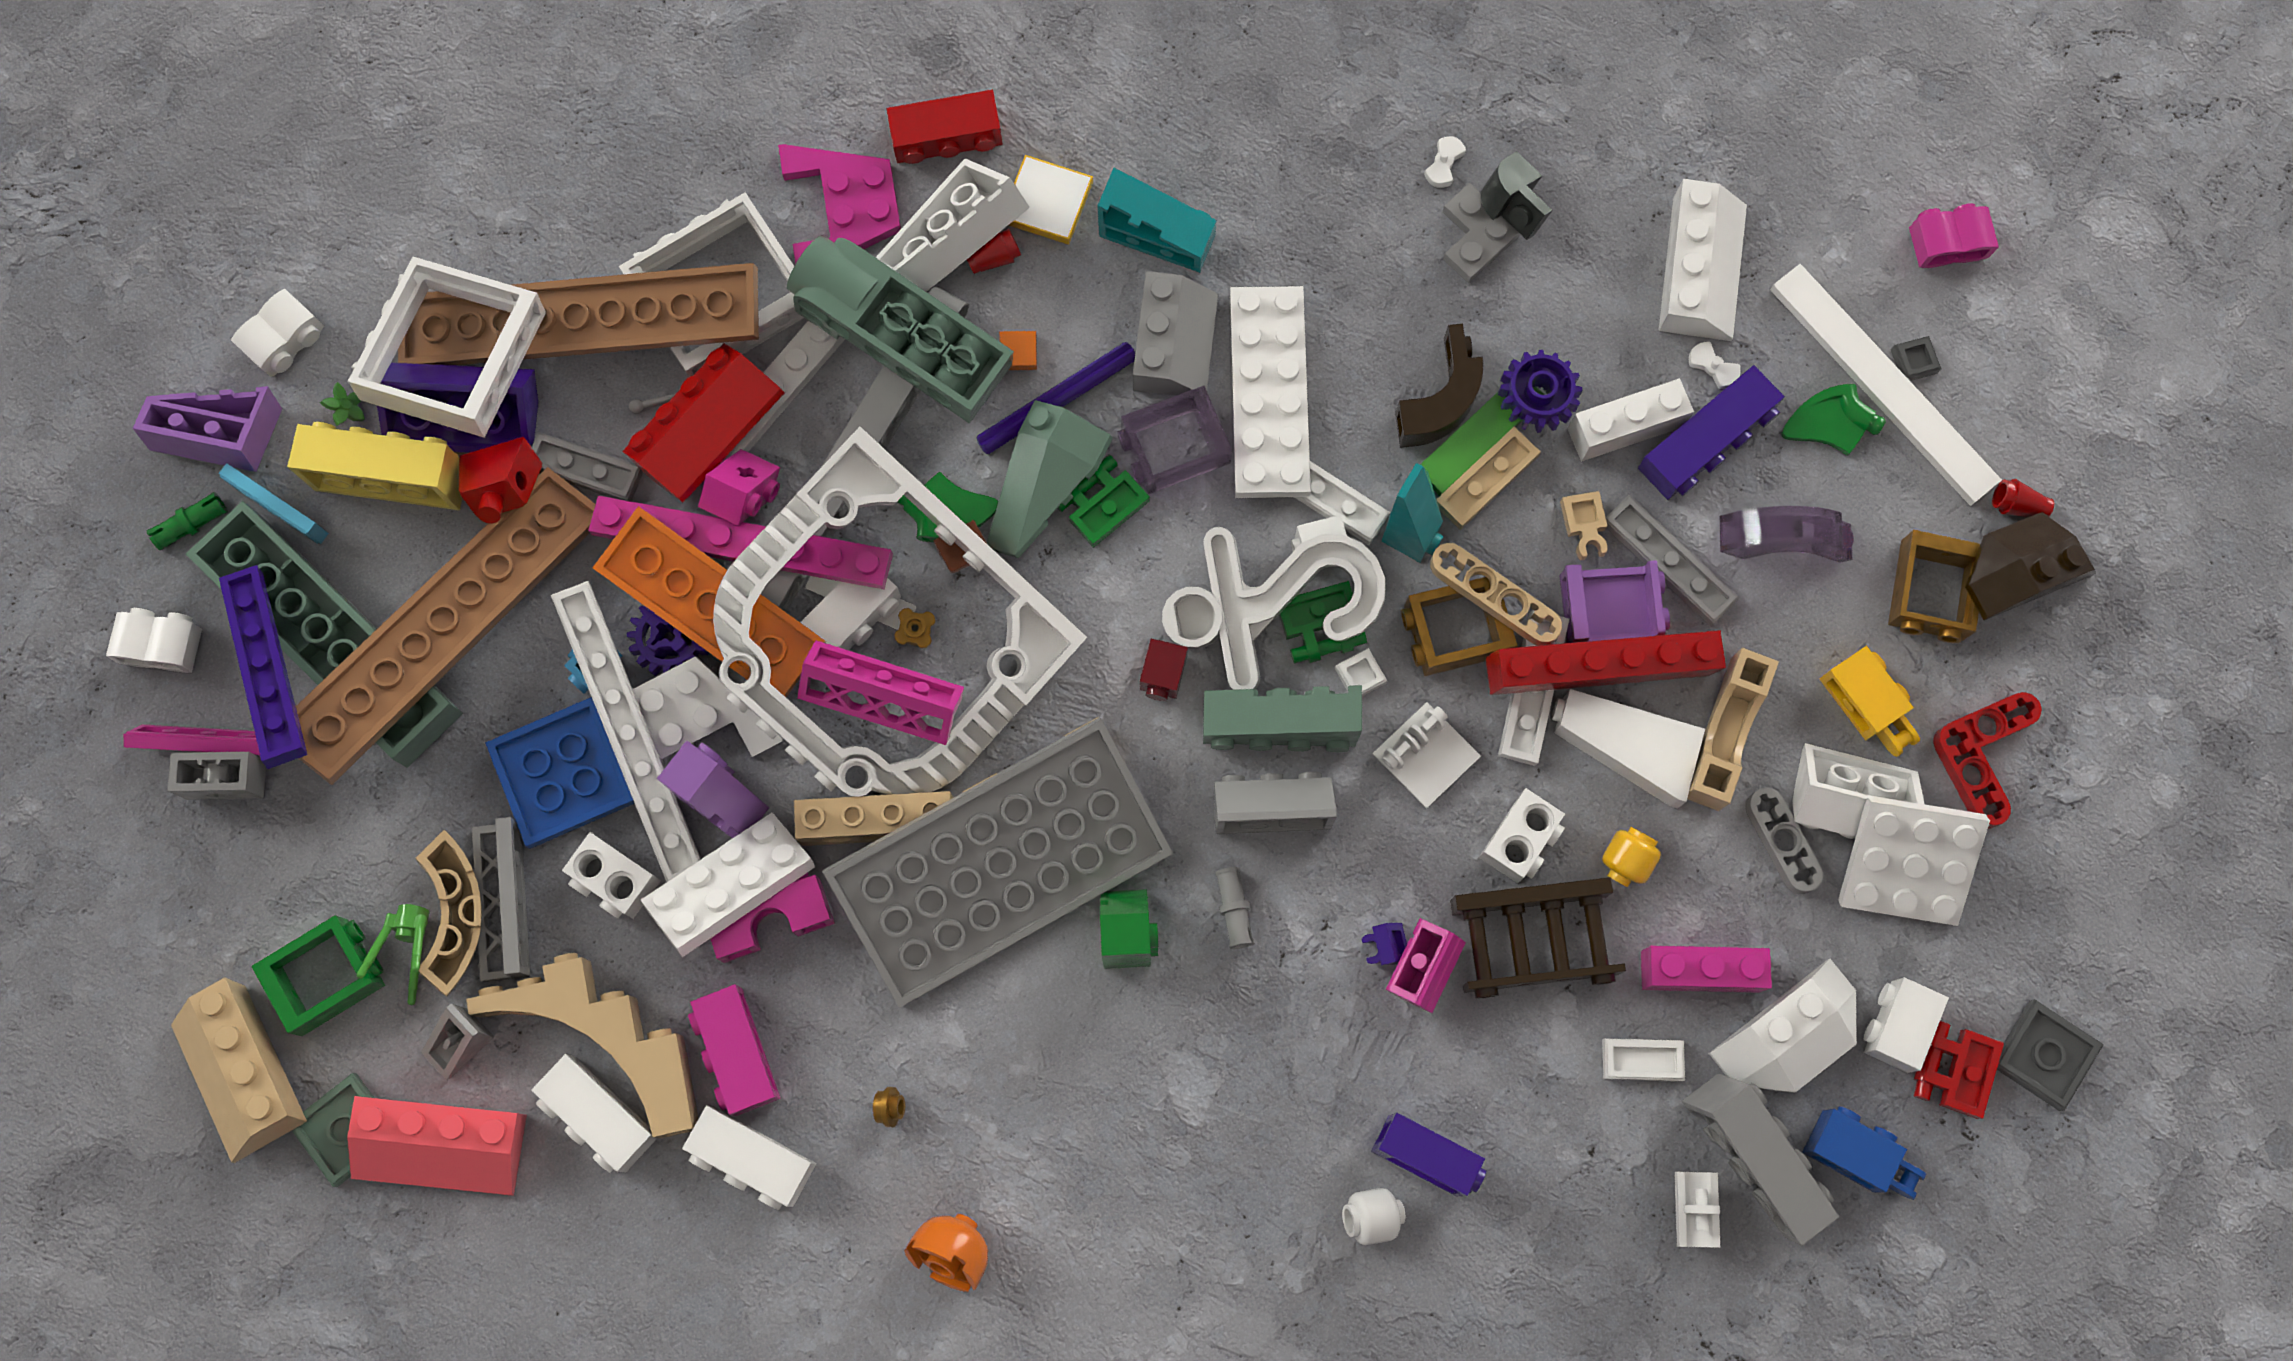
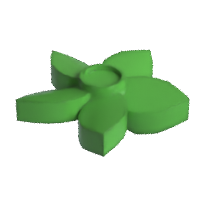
[320,382,365,426]

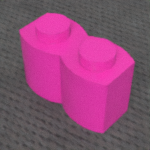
[1909,203,1999,268]

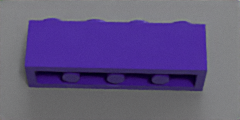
[1638,365,1785,500]

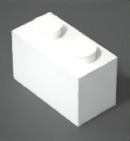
[1863,977,1949,1073]

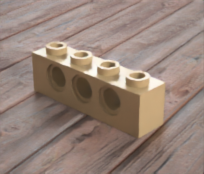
[794,791,953,846]

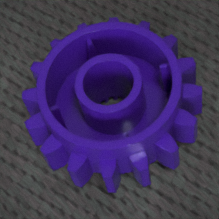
[1498,350,1583,433]

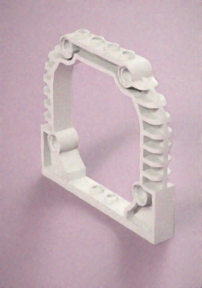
[713,426,1087,797]

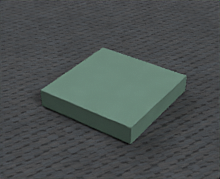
[291,1073,374,1187]

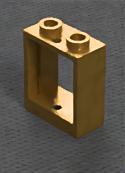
[1888,529,1980,643]
[1401,577,1518,676]

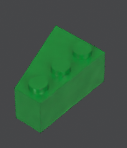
[1100,889,1158,969]

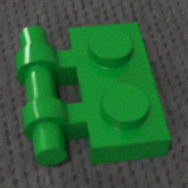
[1057,454,1150,548]
[1279,581,1367,664]

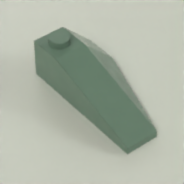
[987,400,1113,558]

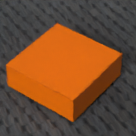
[999,331,1037,370]

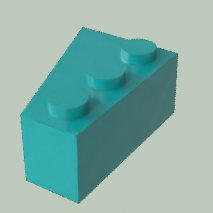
[1097,167,1217,273]

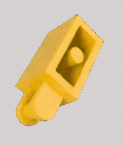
[1819,645,1920,757]

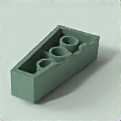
[1203,685,1362,753]

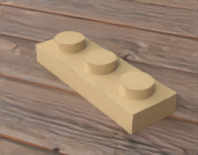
[1436,427,1541,530]

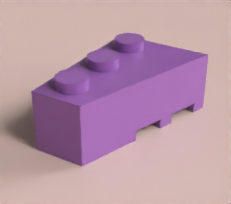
[133,386,282,472]
[657,741,769,838]

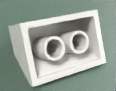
[1792,743,1924,839]

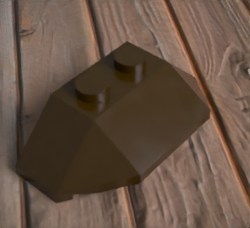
[1965,512,2096,620]

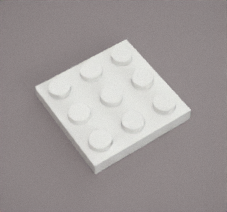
[1838,795,1990,926]

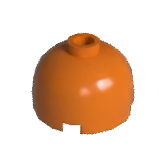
[904,1214,988,1292]

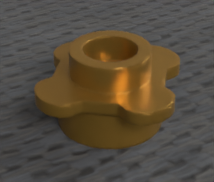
[894,608,936,648]

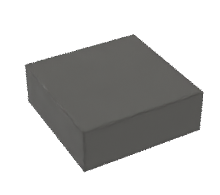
[1890,336,1941,381]

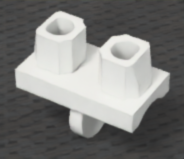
[1675,1172,1720,1248]

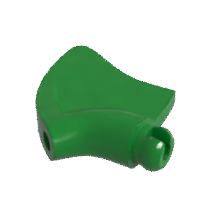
[1781,384,1886,456]
[897,472,998,543]

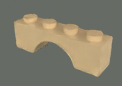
[1687,648,1779,811]

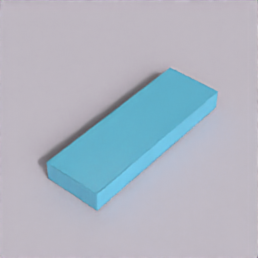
[219,463,329,544]

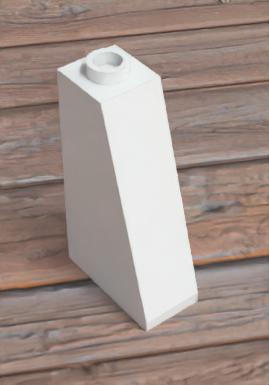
[1551,689,1705,809]

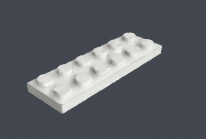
[1230,286,1311,498]

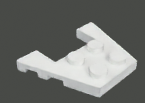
[633,656,784,797]

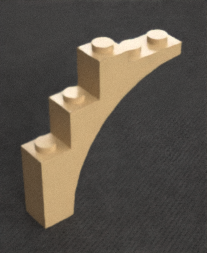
[466,953,698,1138]

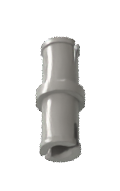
[1215,867,1255,949]

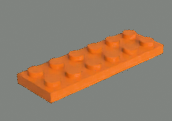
[592,506,827,697]

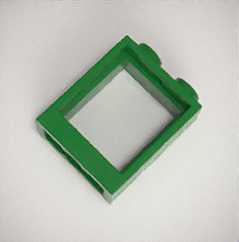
[251,915,386,1036]

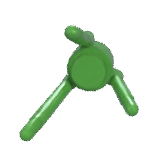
[357,904,430,1006]

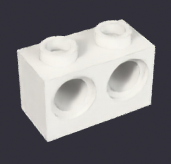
[1479,788,1565,883]
[562,832,661,919]

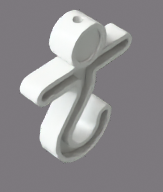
[1162,527,1386,690]

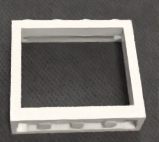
[619,193,804,377]
[348,257,546,438]

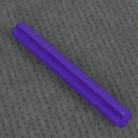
[976,342,1135,454]

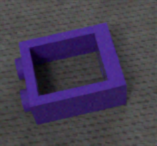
[1371,1112,1487,1197]

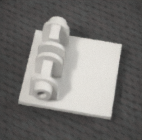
[1373,702,1481,809]

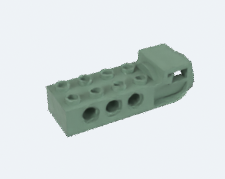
[787,235,1014,424]

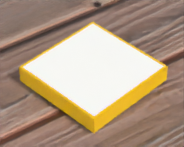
[1009,155,1093,245]

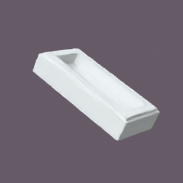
[1602,1038,1685,1081]

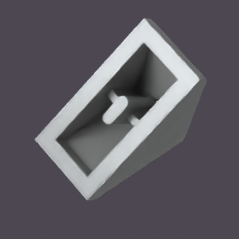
[421,1004,494,1080]

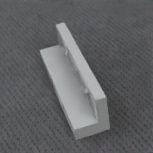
[472,817,530,982]

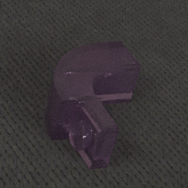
[1719,506,1854,563]

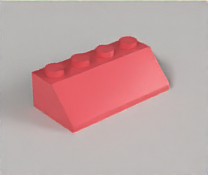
[347,1096,527,1196]

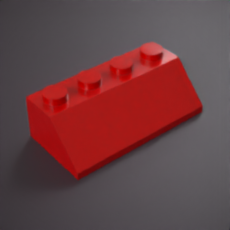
[622,343,785,503]

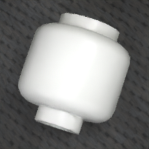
[1342,1188,1406,1245]

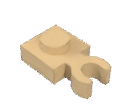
[1560,491,1607,561]

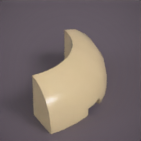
[416,830,482,997]

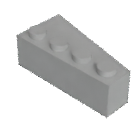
[1681,1073,1839,1246]

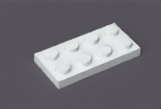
[641,813,815,957]

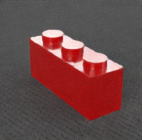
[886,89,1003,164]

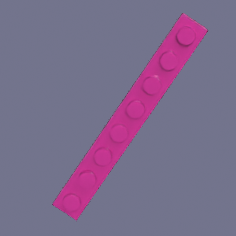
[588,496,893,590]

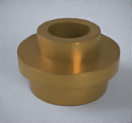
[873,1087,905,1127]

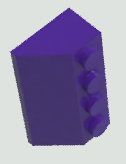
[377,363,539,453]

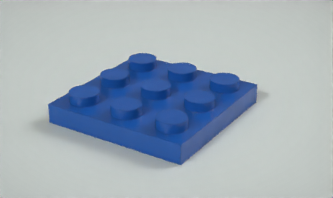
[485,697,635,849]

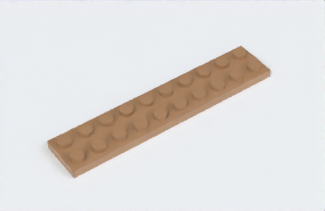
[398,263,759,366]
[296,467,596,785]

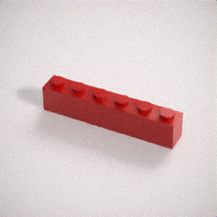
[1486,630,1726,695]

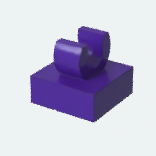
[1362,923,1407,965]

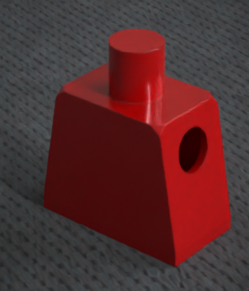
[459,437,543,524]

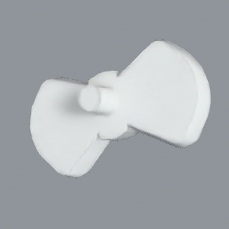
[1424,136,1466,188]
[1689,342,1740,390]

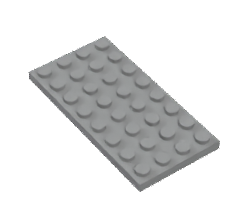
[822,717,1173,1008]

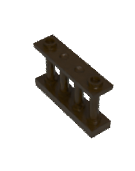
[1450,877,1626,999]

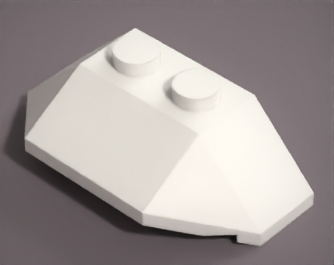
[1708,959,1857,1093]

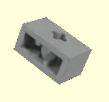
[167,752,266,800]

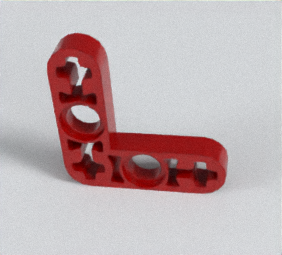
[1933,692,2042,829]

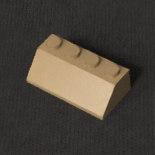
[171,977,307,1163]

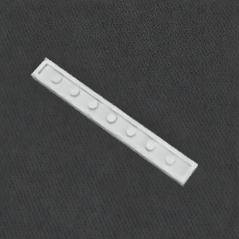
[1770,264,2002,506]
[551,581,701,882]

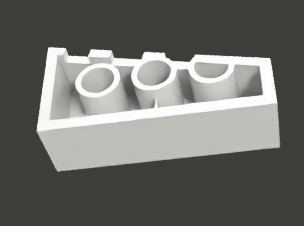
[876,159,1030,292]

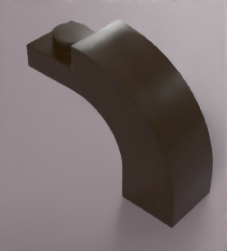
[1395,323,1483,448]

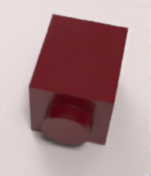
[1140,638,1188,701]

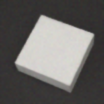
[1335,648,1387,696]

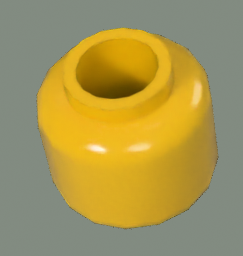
[1602,827,1661,887]

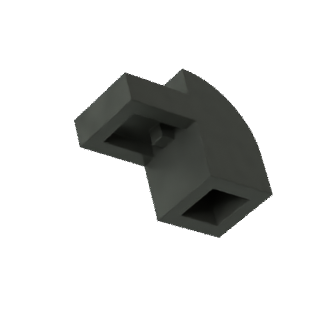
[1481,151,1552,240]

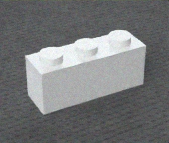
[1568,378,1694,462]
[800,578,901,650]
[531,1054,657,1173]
[682,1105,817,1210]

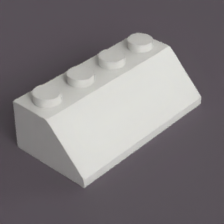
[1658,179,1747,341]

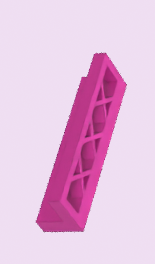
[797,640,964,745]

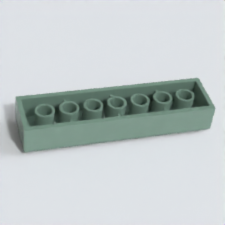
[186,501,463,768]

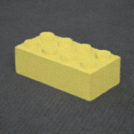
[287,422,463,510]

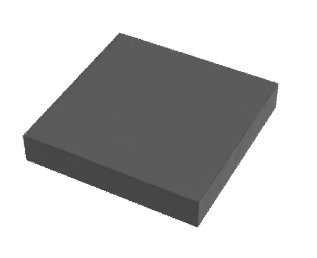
[1997,999,2104,1111]

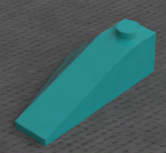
[1381,463,1444,563]

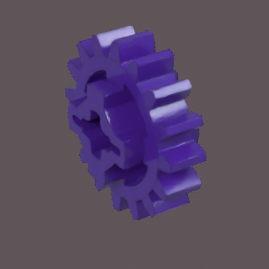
[627,605,709,676]

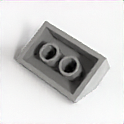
[1133,271,1218,399]
[1214,772,1337,834]

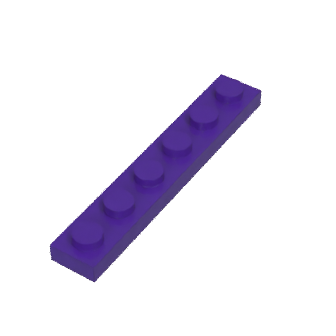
[219,565,308,769]

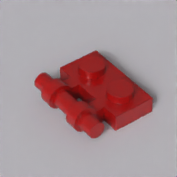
[1913,1021,2004,1119]

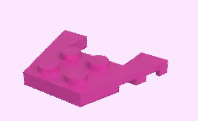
[778,144,901,264]

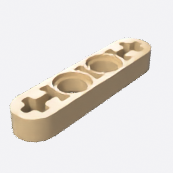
[1430,543,1562,646]

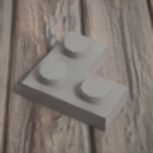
[1443,183,1520,283]

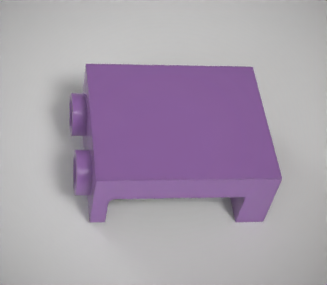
[1559,560,1670,643]

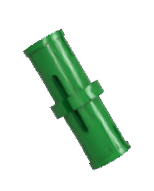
[146,492,228,551]

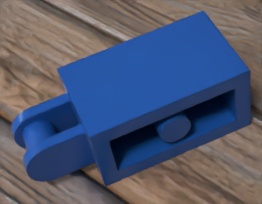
[1802,1106,1926,1200]

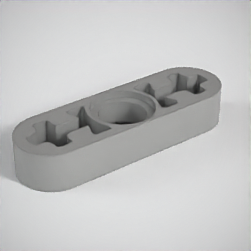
[1746,788,1823,894]

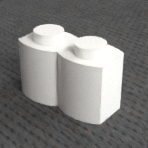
[231,289,324,377]
[106,608,202,673]

